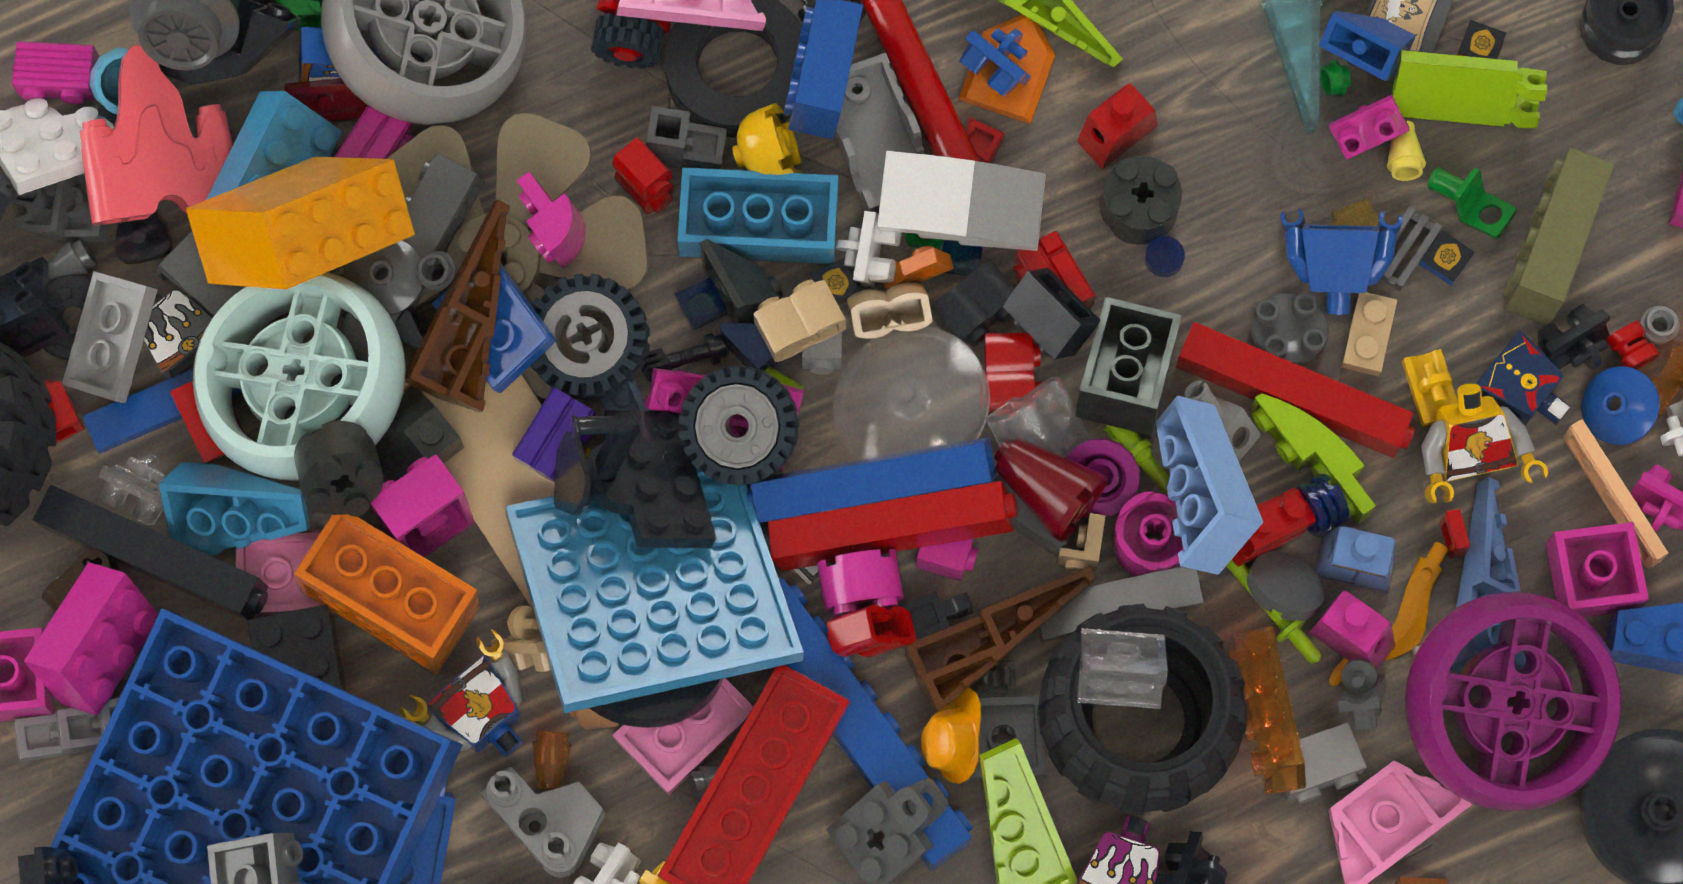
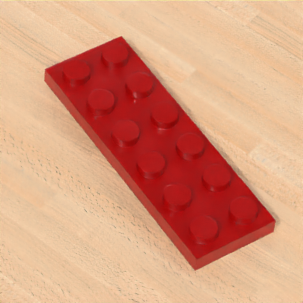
[658,665,850,884]

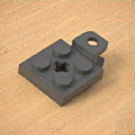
[967,696,1046,809]
[826,778,948,884]

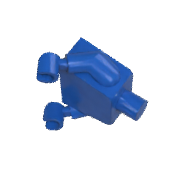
[1280,209,1403,315]

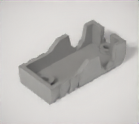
[835,53,925,214]

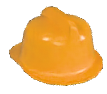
[920,688,981,784]

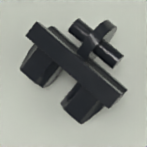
[1538,304,1610,370]
[1155,831,1227,884]

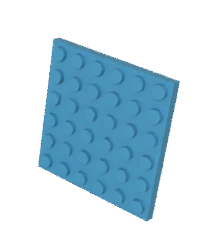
[505,468,804,713]

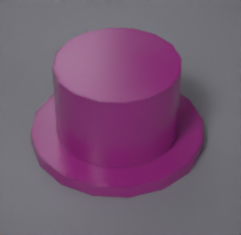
[1066,438,1140,516]

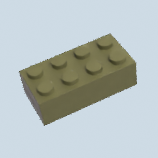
[1503,147,1614,326]

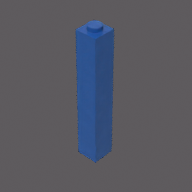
[747,437,997,523]

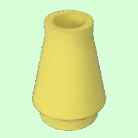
[1387,121,1426,181]

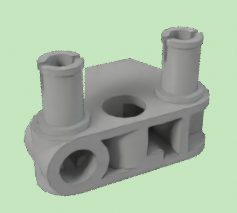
[479,767,606,879]

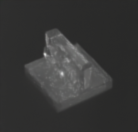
[1077,628,1168,709]

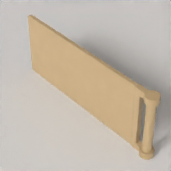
[403,375,555,607]

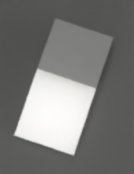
[877,151,1046,251]

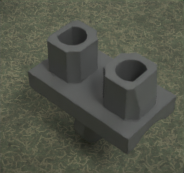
[1338,658,1387,730]

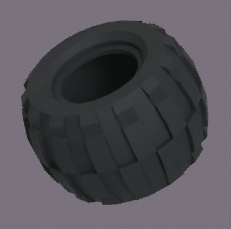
[1037,603,1248,815]

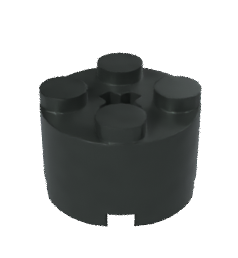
[1101,156,1182,245]
[294,421,383,516]

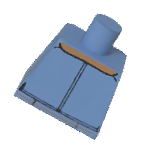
[1315,526,1396,594]

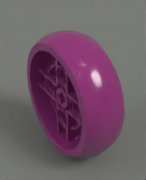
[1405,591,1622,812]

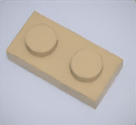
[1341,292,1397,377]

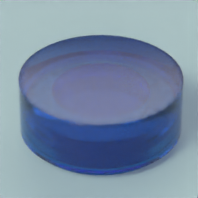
[1145,236,1185,277]

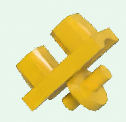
[1402,349,1458,427]

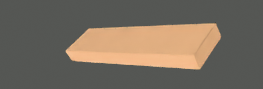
[1563,419,1668,569]

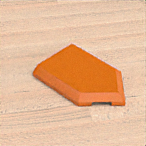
[958,15,1056,124]

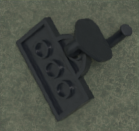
[554,410,717,548]

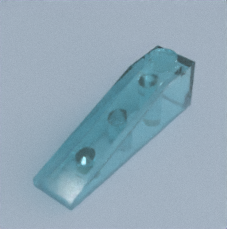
[1261,0,1323,135]

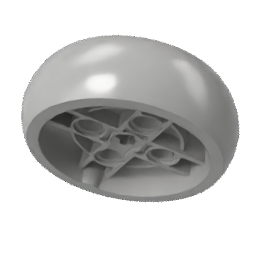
[321,0,527,125]

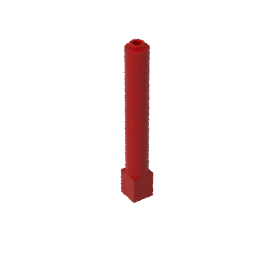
[860,0,980,162]

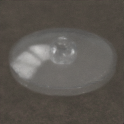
[833,326,990,460]

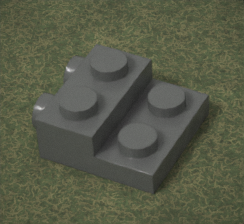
[207,833,303,884]

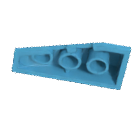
[159,462,311,556]

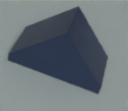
[721,323,781,371]

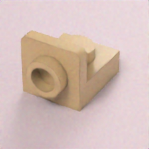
[1057,513,1106,573]

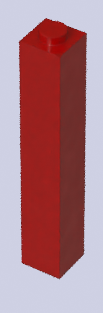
[1175,322,1416,458]
[768,481,1018,571]

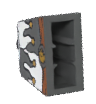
[143,285,212,380]

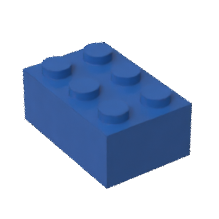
[783,0,863,139]

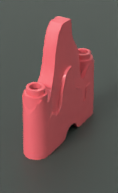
[79,45,233,225]

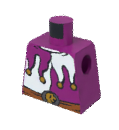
[1078,816,1160,884]

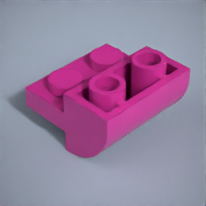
[516,171,586,268]

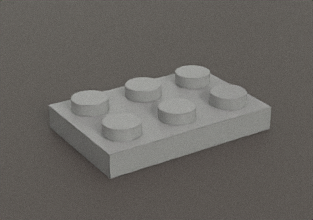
[62,271,158,404]

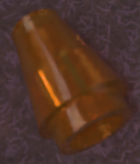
[532,731,572,789]

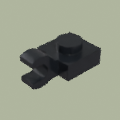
[899,592,973,641]

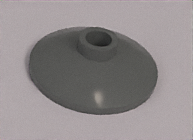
[346,240,424,315]

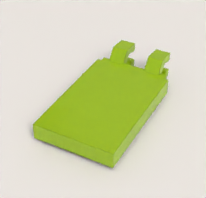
[1391,50,1547,128]

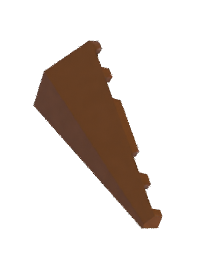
[405,199,510,413]
[905,566,1096,712]

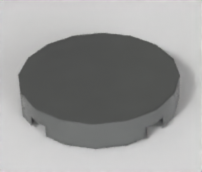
[1247,551,1325,621]

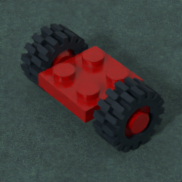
[591,0,671,69]

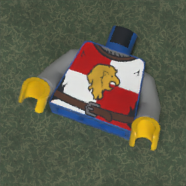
[399,629,523,757]

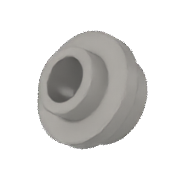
[1640,306,1680,345]

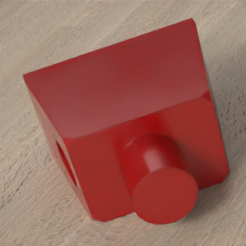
[1077,83,1158,169]

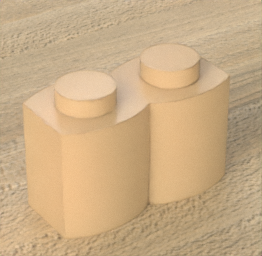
[753,280,846,363]
[847,282,933,339]

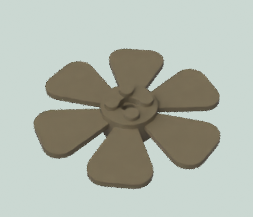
[343,112,649,399]

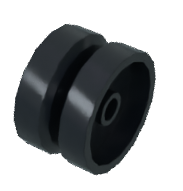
[1579,0,1674,65]

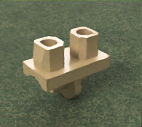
[490,605,551,672]

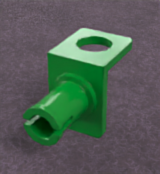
[1428,167,1517,239]

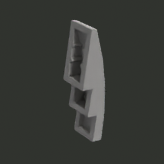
[1040,567,1204,642]
[13,698,119,762]

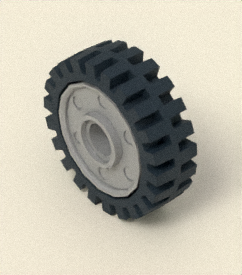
[679,366,799,485]

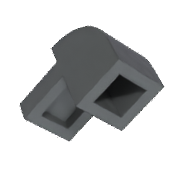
[646,106,727,169]

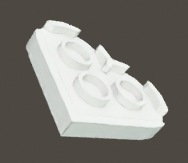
[0,98,114,195]

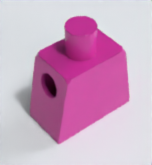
[1309,590,1395,670]

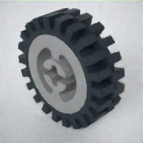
[531,273,650,400]

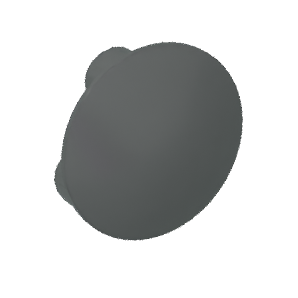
[1251,292,1329,365]

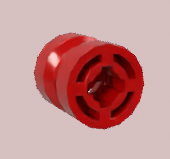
[1605,320,1660,370]

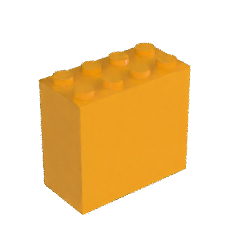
[186,157,415,290]

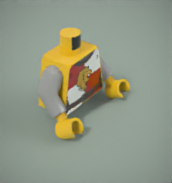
[1421,383,1548,504]

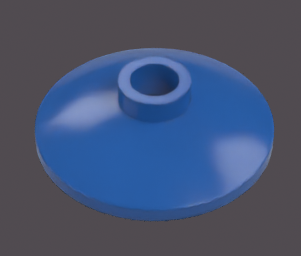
[1582,366,1660,445]

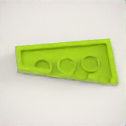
[979,738,1078,884]

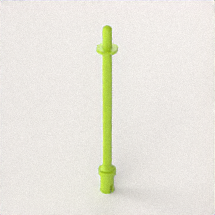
[1103,425,1321,664]

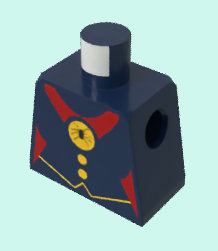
[1476,330,1571,426]

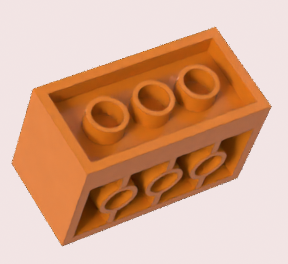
[294,514,480,675]

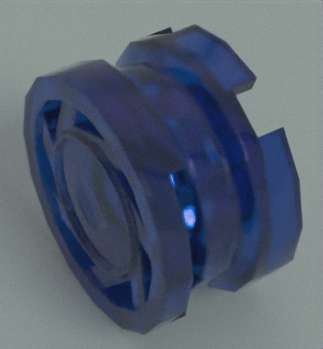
[1296,474,1350,537]

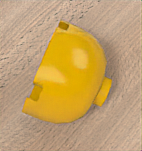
[732,103,802,175]

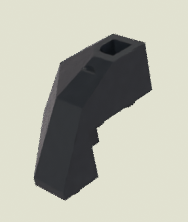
[159,0,301,85]

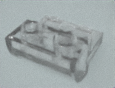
[985,377,1091,458]

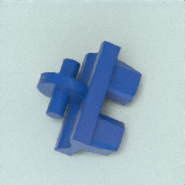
[959,28,1032,97]

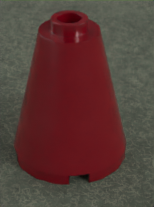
[994,438,1108,543]

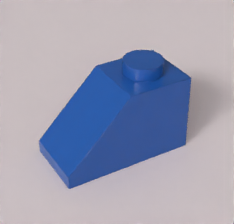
[1319,11,1416,81]

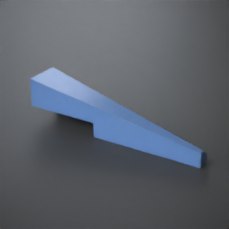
[1450,477,1526,673]

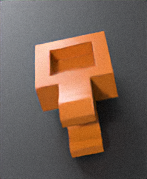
[884,246,954,289]

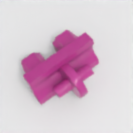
[1329,94,1410,160]
[644,368,707,413]
[1630,465,1683,532]

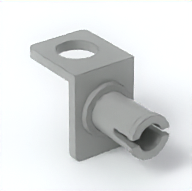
[1185,380,1260,462]

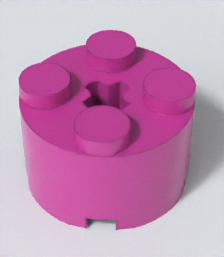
[1112,491,1183,576]
[817,549,904,618]

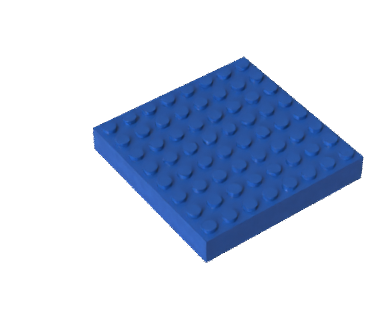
[50,608,463,884]

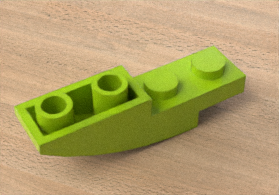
[1251,393,1376,525]

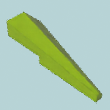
[998,0,1123,68]

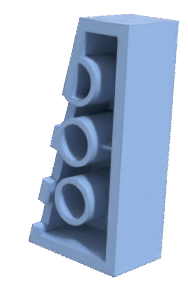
[1156,395,1263,575]

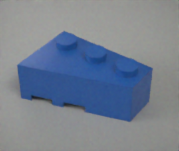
[1606,603,1683,675]

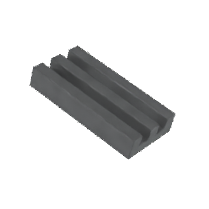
[1381,206,1443,291]

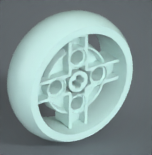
[193,272,405,481]

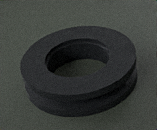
[664,0,802,138]

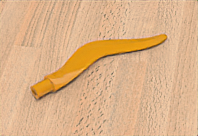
[1329,542,1449,686]

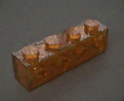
[1227,626,1306,795]

